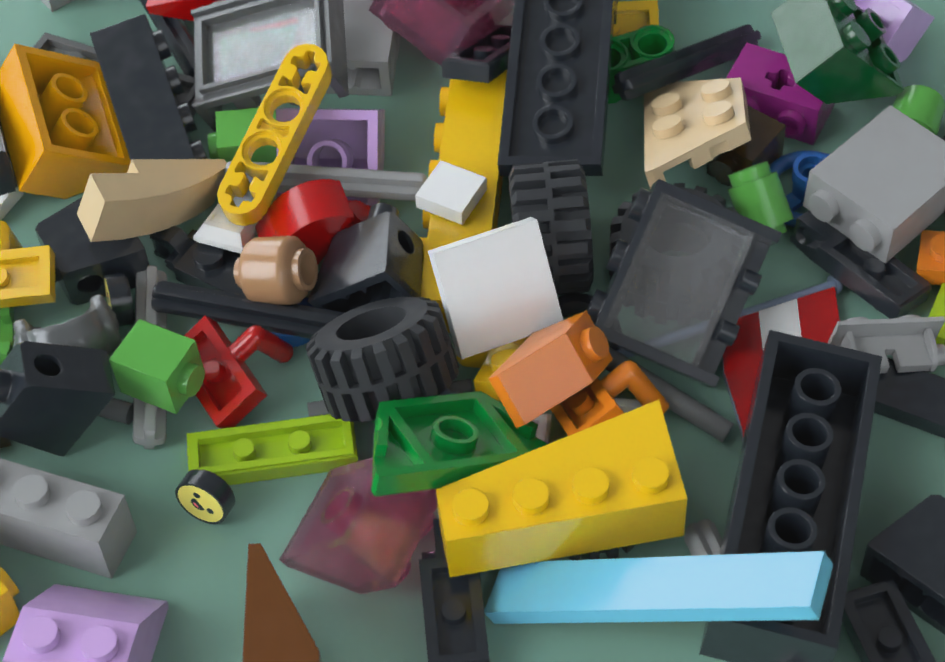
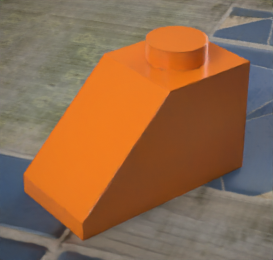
[488,310,613,428]

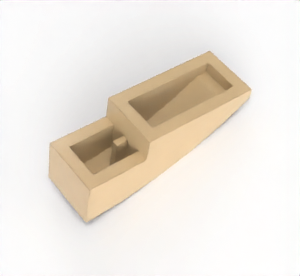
[77,159,227,242]

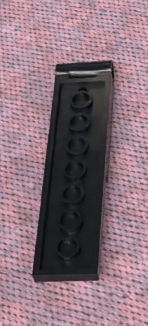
[497,0,618,176]

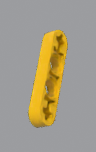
[217,44,332,226]

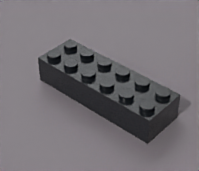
[699,330,882,662]

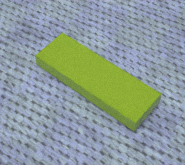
[186,414,359,485]

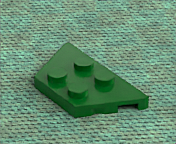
[371,391,548,497]

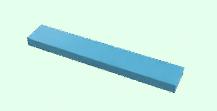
[484,551,833,624]

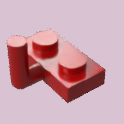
[184,315,293,429]

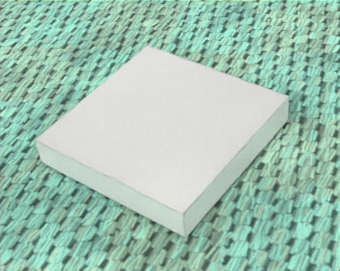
[428,217,563,359]

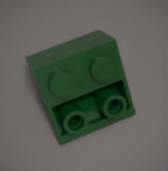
[771,0,904,104]

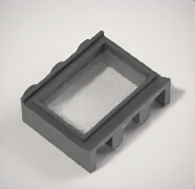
[191,0,349,131]

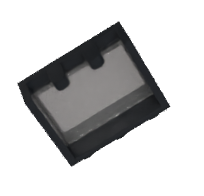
[587,179,782,387]

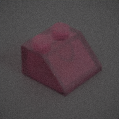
[279,457,438,594]

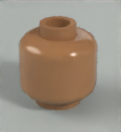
[234,236,318,305]

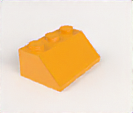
[0,43,131,199]

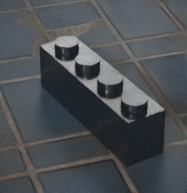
[90,14,208,160]

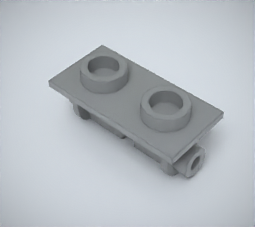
[827,315,945,373]

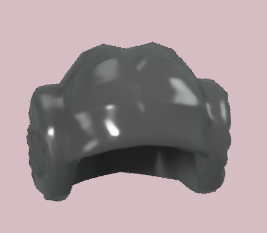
[13,294,122,356]

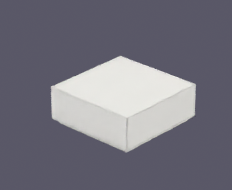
[415,160,487,225]

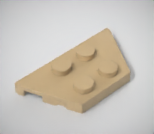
[644,78,751,189]

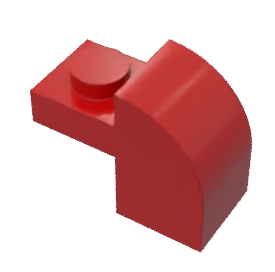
[255,179,371,265]

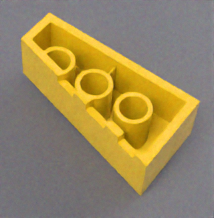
[436,399,687,577]

